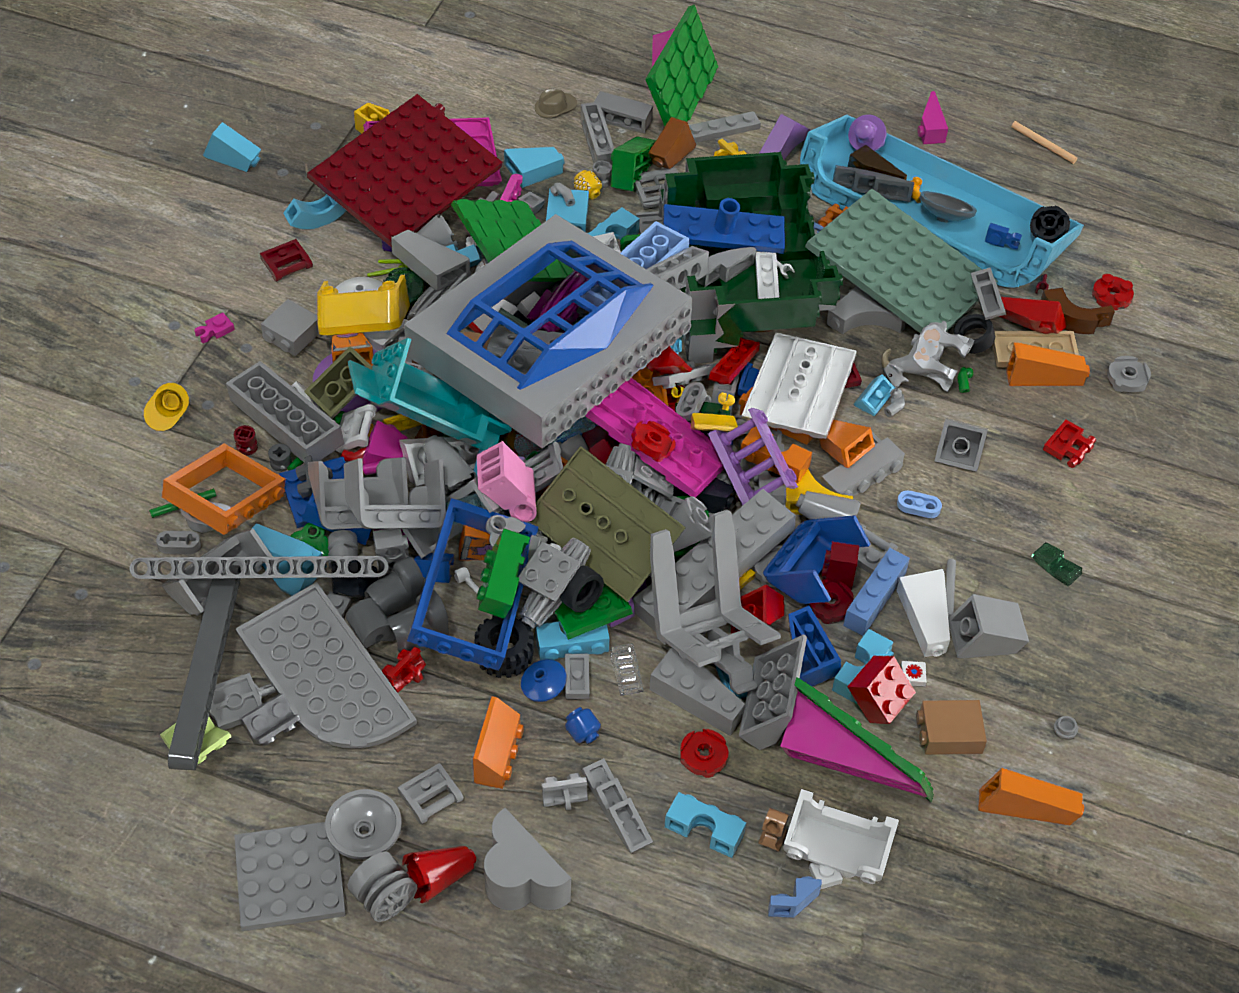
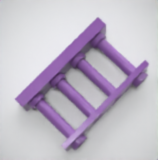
[708,408,798,505]

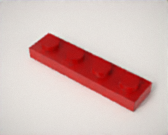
[709,338,760,384]

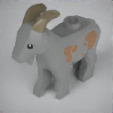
[881,321,975,393]

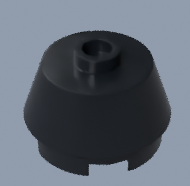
[1030,205,1070,244]

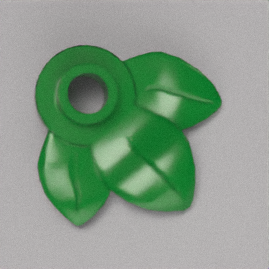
[290,523,329,556]

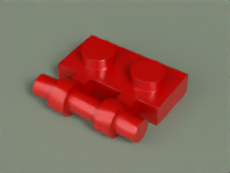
[1043,419,1096,468]

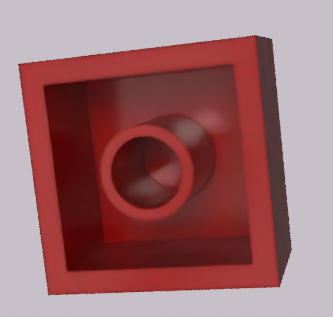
[847,655,916,724]

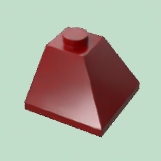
[731,584,784,634]

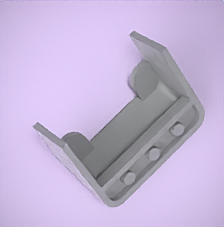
[344,459,446,529]
[402,477,502,558]
[162,528,273,616]

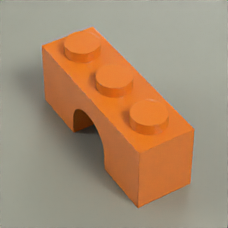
[741,426,812,484]

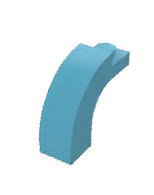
[283,194,346,229]

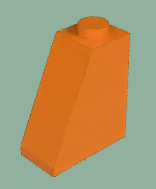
[819,420,875,468]

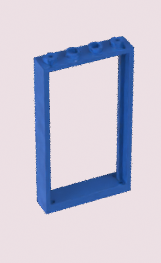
[407,498,538,671]

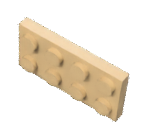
[992,331,1079,367]

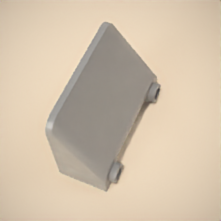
[308,457,408,529]

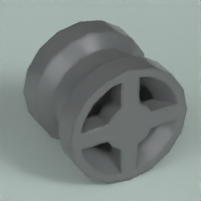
[268,444,292,472]

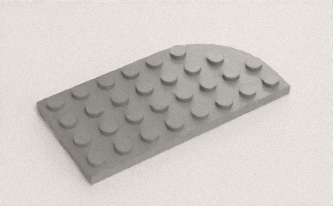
[235,582,417,749]

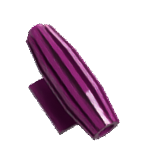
[527,270,589,333]

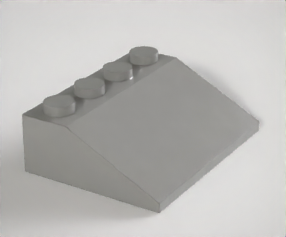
[739,635,807,750]

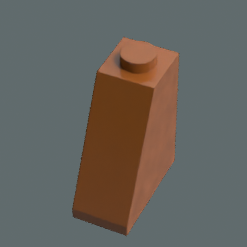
[649,117,697,169]

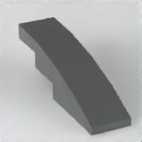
[832,165,914,202]

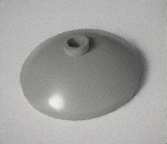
[325,789,402,859]

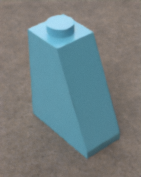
[203,122,261,172]
[504,147,565,188]

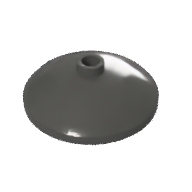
[919,191,977,223]

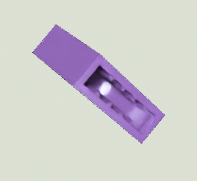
[759,114,811,160]

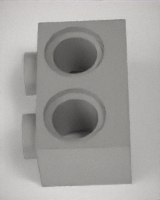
[373,529,409,574]

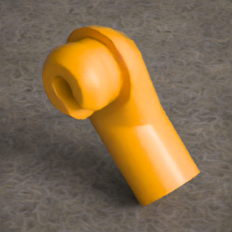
[910,176,922,203]

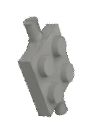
[209,673,275,730]

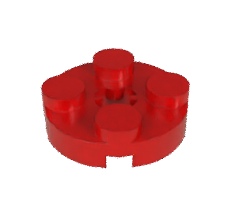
[1092,274,1134,310]
[631,421,676,462]
[680,729,729,778]

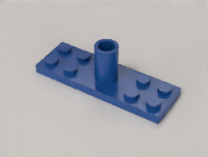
[663,198,785,254]

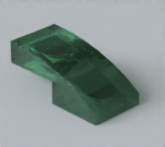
[1032,542,1082,587]

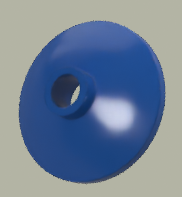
[521,659,567,702]

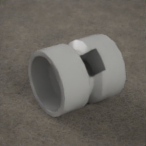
[328,530,358,568]

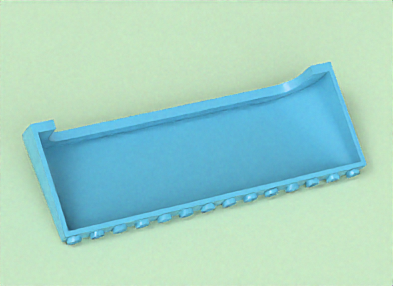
[800,115,1084,288]

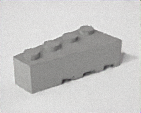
[649,647,745,736]

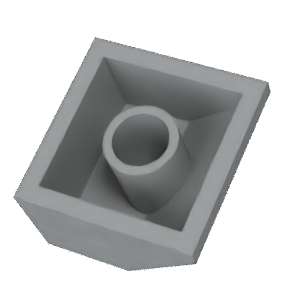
[935,418,988,472]

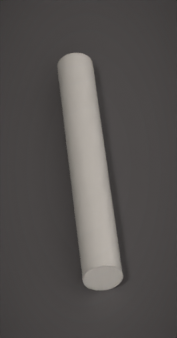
[946,559,956,618]

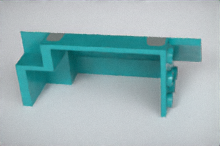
[348,338,512,451]

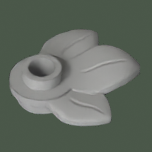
[486,515,526,548]

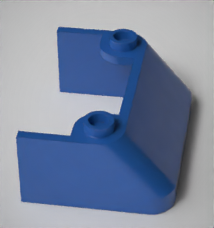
[763,515,871,604]

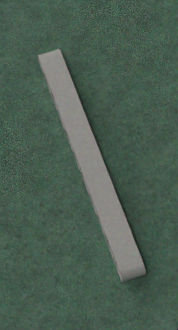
[129,556,389,579]

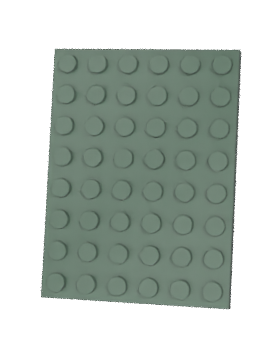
[805,189,998,333]

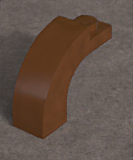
[1041,287,1115,334]

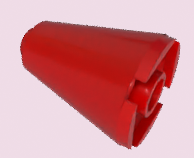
[402,846,476,903]

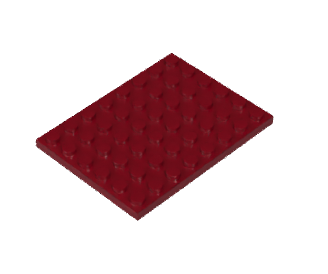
[307,94,503,248]

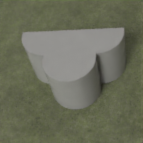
[484,808,571,910]

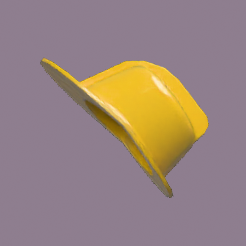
[144,383,189,431]

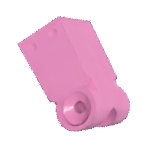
[477,441,537,522]

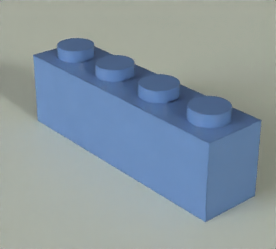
[843,548,910,636]

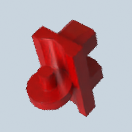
[382,647,426,693]

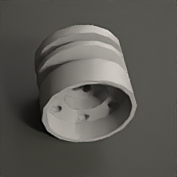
[347,851,417,922]

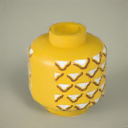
[574,170,602,200]

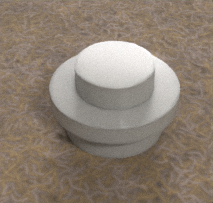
[1054,716,1078,739]

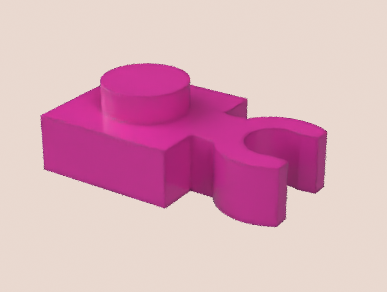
[194,312,235,343]

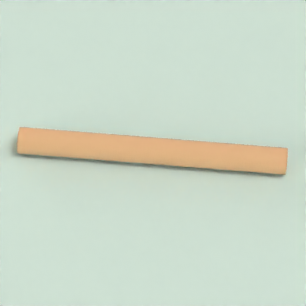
[1011,121,1077,164]

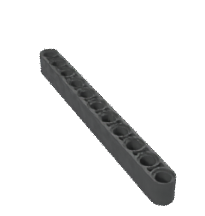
[168,564,241,771]

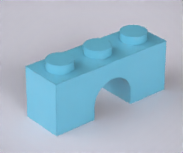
[588,207,640,240]
[535,622,610,660]
[832,629,894,704]
[665,792,747,858]

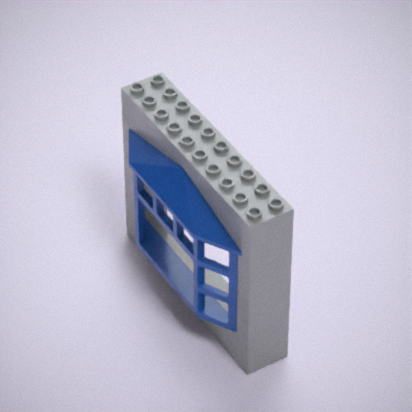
[404,214,692,449]

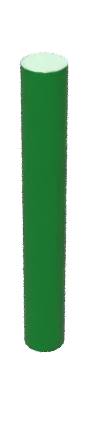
[149,488,217,518]

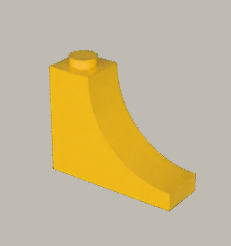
[785,469,853,515]

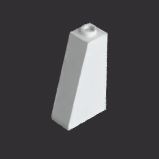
[896,569,950,657]

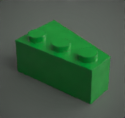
[611,136,656,191]
[476,528,530,619]

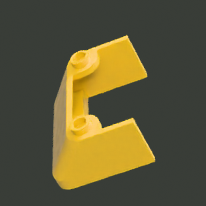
[317,275,410,335]

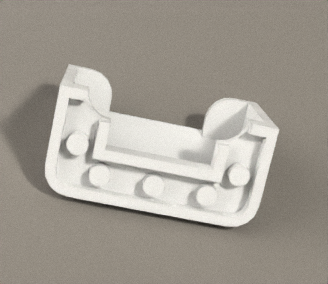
[783,789,899,884]

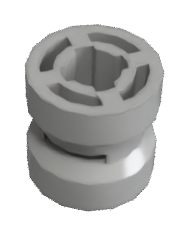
[593,160,612,188]

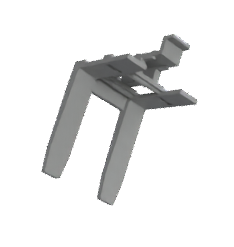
[650,510,781,695]

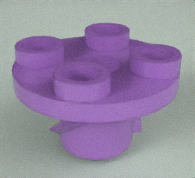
[848,115,887,151]

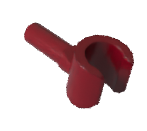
[1035,274,1049,294]

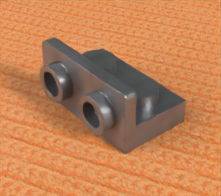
[240,693,301,746]

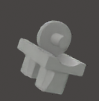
[542,773,588,811]

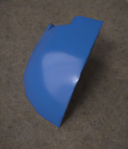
[414,553,454,583]

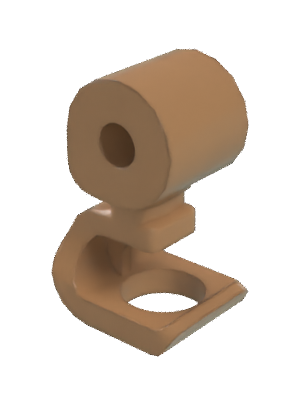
[758,808,789,851]

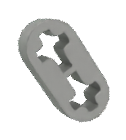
[156,531,201,554]

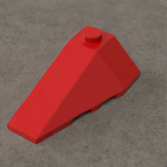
[999,297,1066,334]

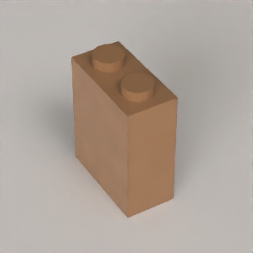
[916,700,987,755]

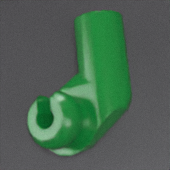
[957,367,973,393]

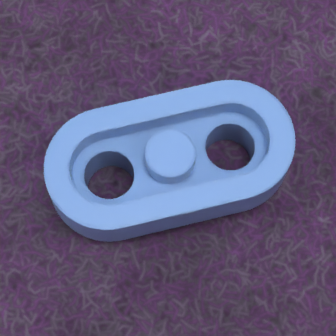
[897,490,942,518]

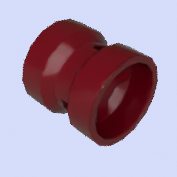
[233,425,258,456]

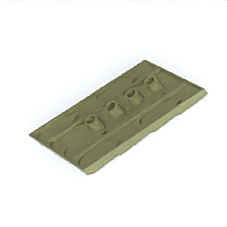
[529,446,686,602]

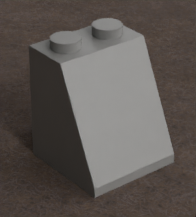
[948,594,1029,658]

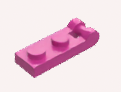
[500,174,523,202]

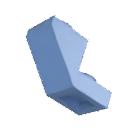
[768,876,822,918]

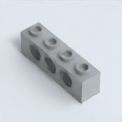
[580,102,614,165]
[646,246,709,289]

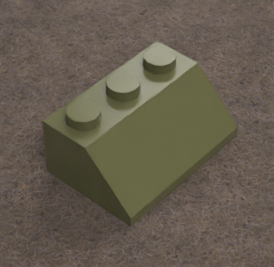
[304,346,372,419]

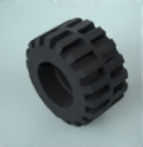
[474,615,534,678]

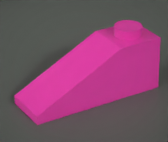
[917,91,948,145]

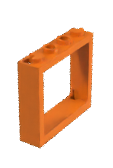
[162,443,286,535]

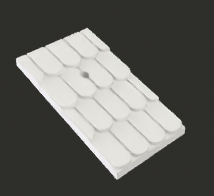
[741,333,857,439]

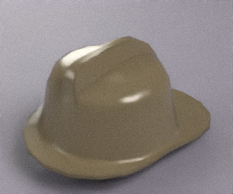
[535,88,577,118]

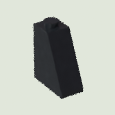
[673,478,737,514]

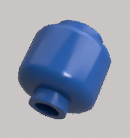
[565,707,601,744]

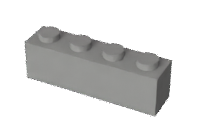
[820,437,905,496]

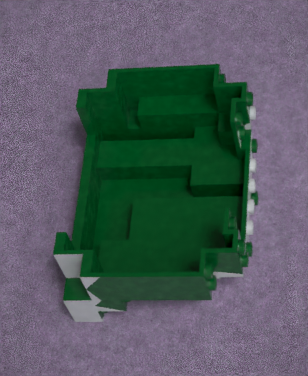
[658,152,843,364]

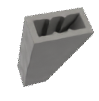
[392,230,470,291]

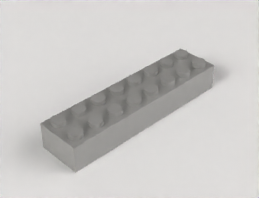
[633,489,796,632]

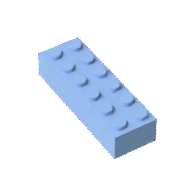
[581,221,689,307]

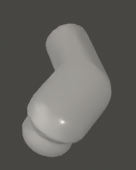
[884,388,905,417]

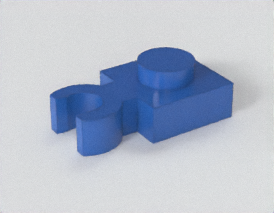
[985,223,1022,249]

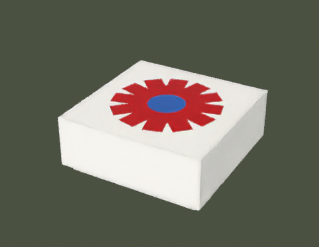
[901,661,927,686]

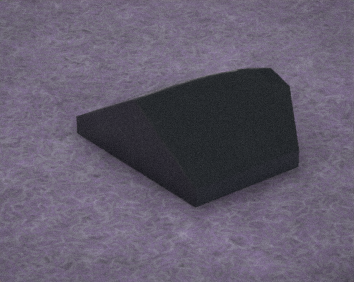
[331,560,378,598]

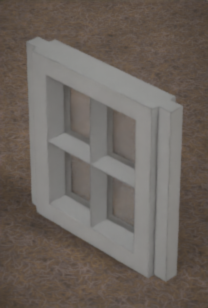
[634,167,678,209]

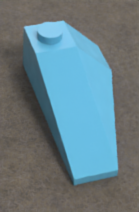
[251,523,327,596]

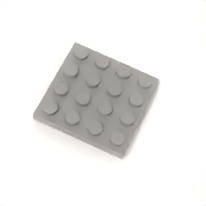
[234,822,346,932]

